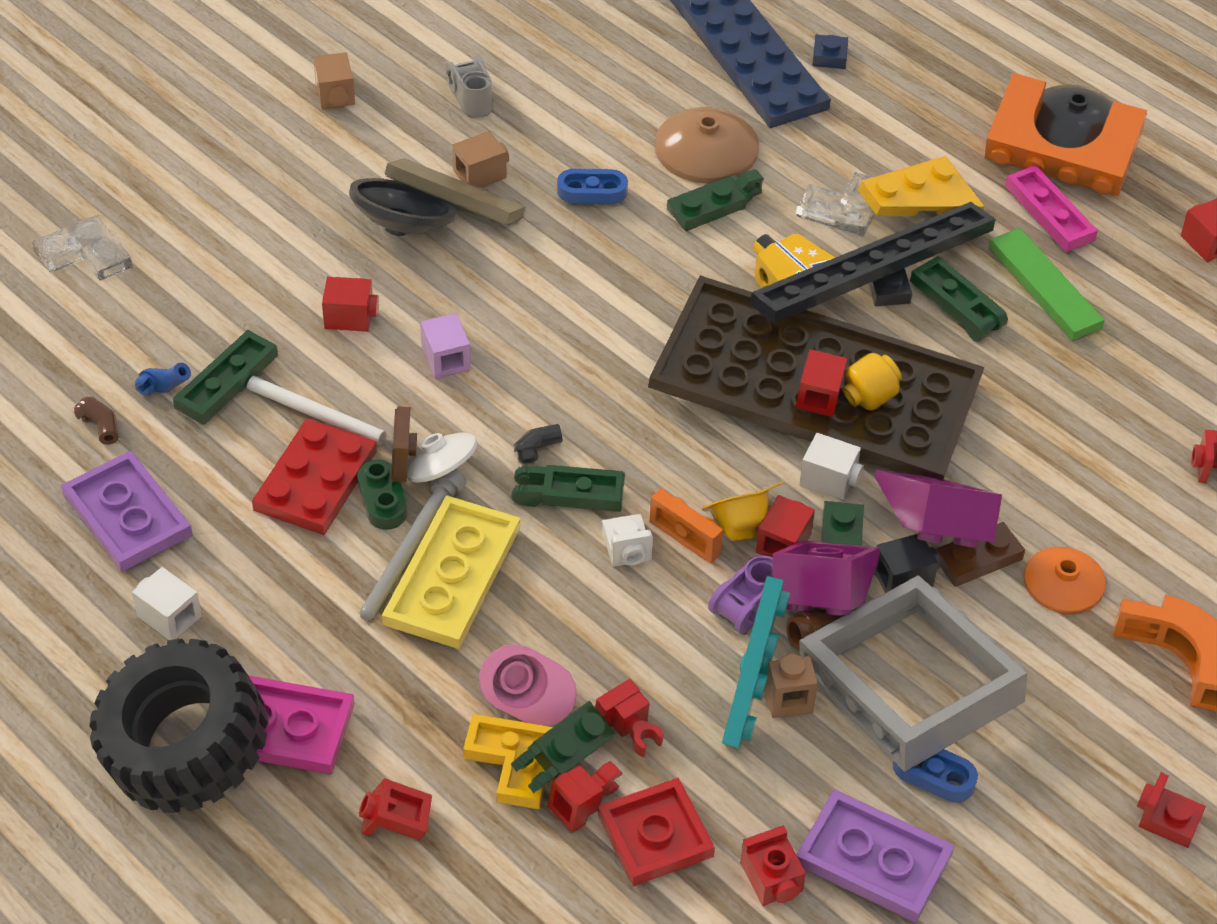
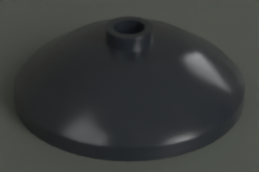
[1035,85,1113,148]
[349,178,456,236]

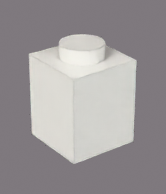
[799,433,864,500]
[132,567,202,640]

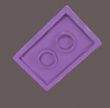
[61,450,193,573]
[796,789,955,923]

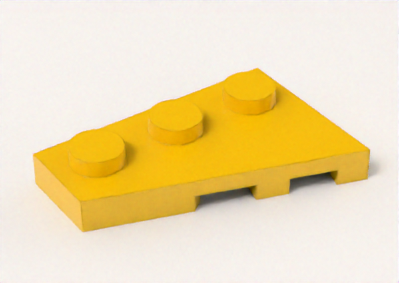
[858,156,984,216]

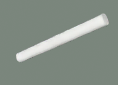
[247,376,386,445]

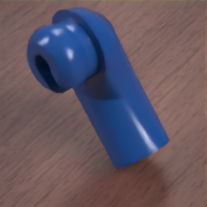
[135,362,191,395]

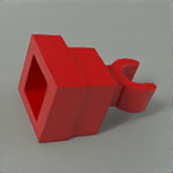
[595,678,664,757]
[547,761,623,833]

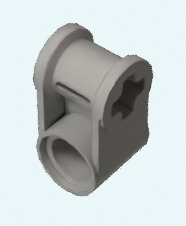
[445,56,493,117]

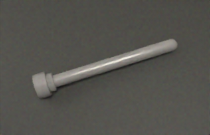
[360,469,466,621]

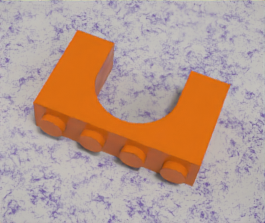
[985,73,1148,196]

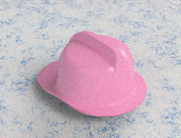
[479,644,577,726]

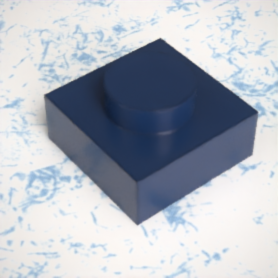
[812,34,848,69]

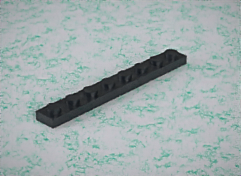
[750,202,996,323]

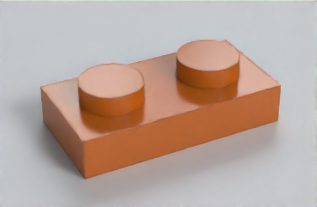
[649,488,723,564]

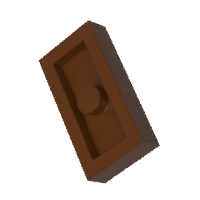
[936,522,1025,587]

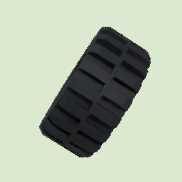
[89,639,268,813]

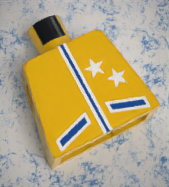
[753,234,835,288]

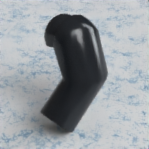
[514,424,563,464]

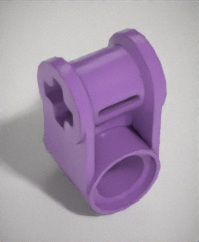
[708,555,773,634]

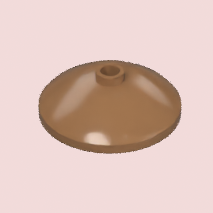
[655,107,759,183]

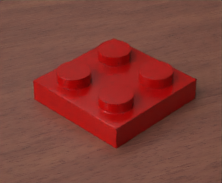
[598,777,715,886]

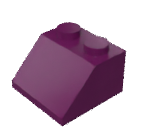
[772,541,880,615]

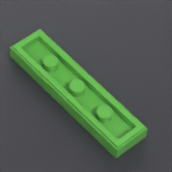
[989,228,1105,341]

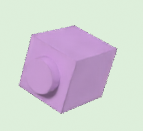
[420,313,471,379]

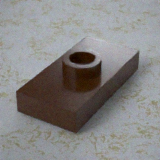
[391,406,417,482]

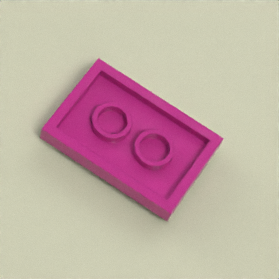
[248,675,355,775]

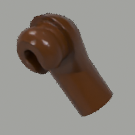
[74,397,119,445]

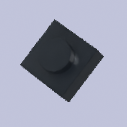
[869,268,912,306]

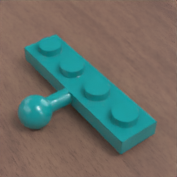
[722,576,790,749]

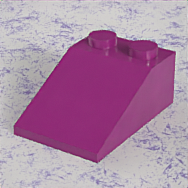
[875,470,1002,548]

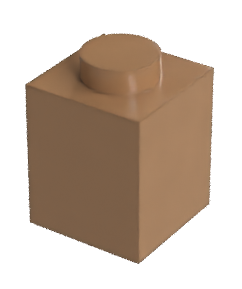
[313,52,355,109]
[452,131,509,188]

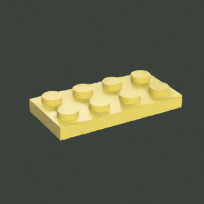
[382,495,521,649]

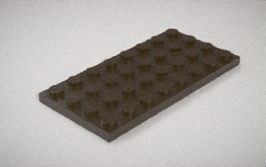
[648,275,984,481]

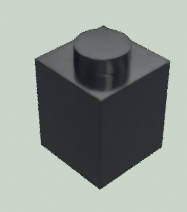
[874,534,940,593]

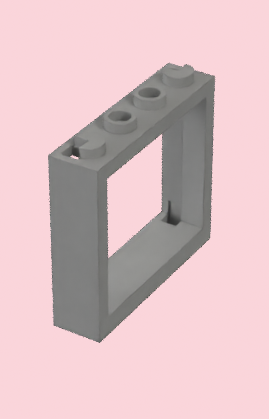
[799,575,1027,772]

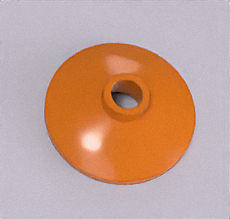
[1024,547,1106,614]

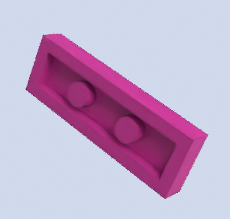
[1005,165,1098,252]

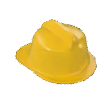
[702,481,784,541]

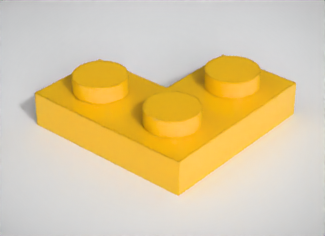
[463,714,553,810]

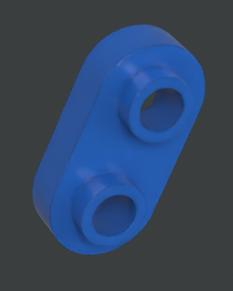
[557,169,628,204]
[893,749,978,802]

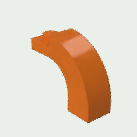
[1113,594,1217,712]

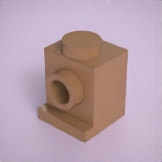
[765,654,818,718]

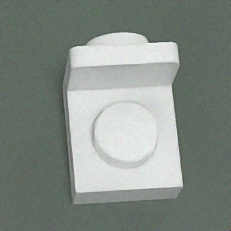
[602,514,653,567]

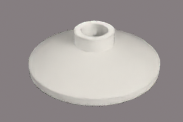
[407,432,477,483]

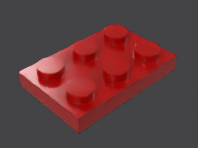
[252,418,377,535]

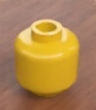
[842,353,902,410]

